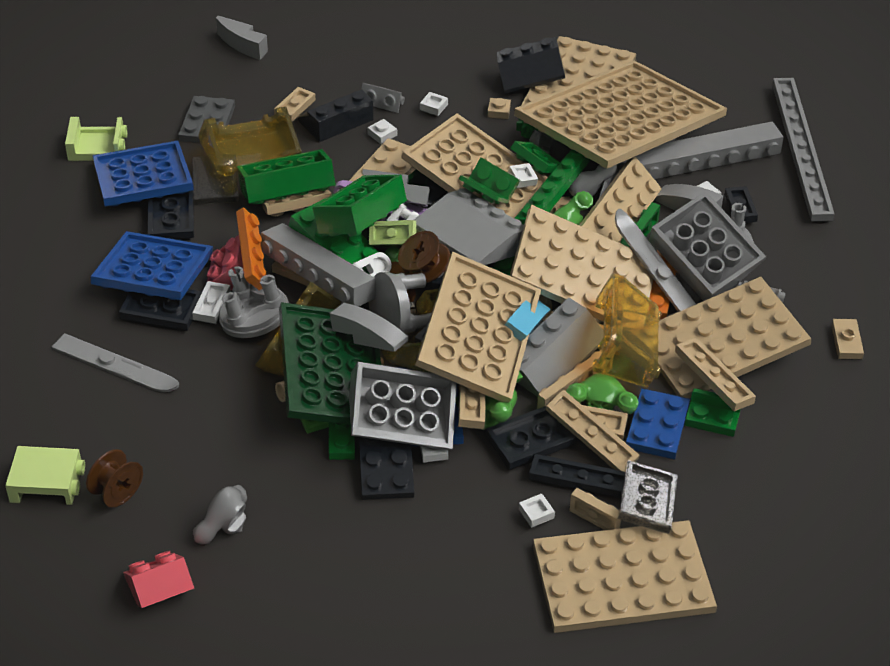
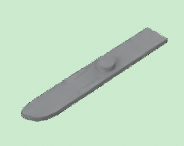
[614,209,696,312]
[52,333,179,392]

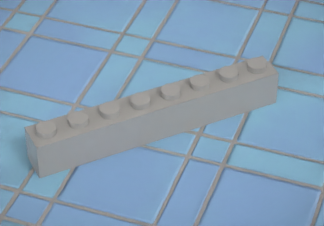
[617,121,783,179]

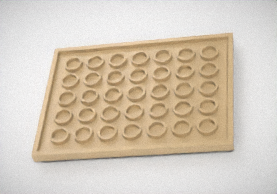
[514,60,727,169]

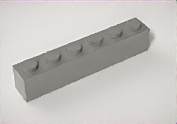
[261,223,375,306]

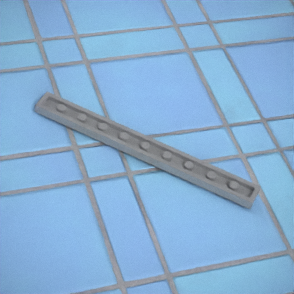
[772,78,835,221]

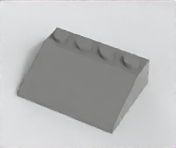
[414,188,524,265]
[649,191,766,301]
[349,362,456,450]

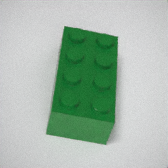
[237,149,336,204]
[312,174,407,237]
[289,198,379,274]

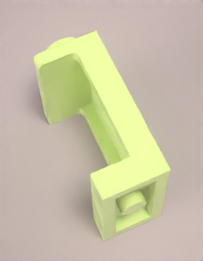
[65,117,127,161]
[369,220,420,248]
[5,446,85,505]

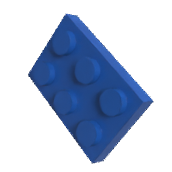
[626,388,690,459]

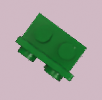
[459,157,521,205]

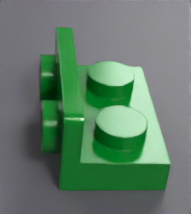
[685,388,741,437]

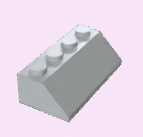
[518,298,607,397]

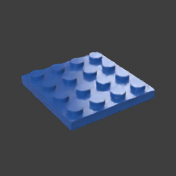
[92,141,194,206]
[91,231,213,300]

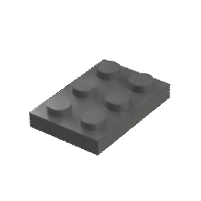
[179,96,235,145]

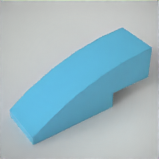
[505,300,551,341]

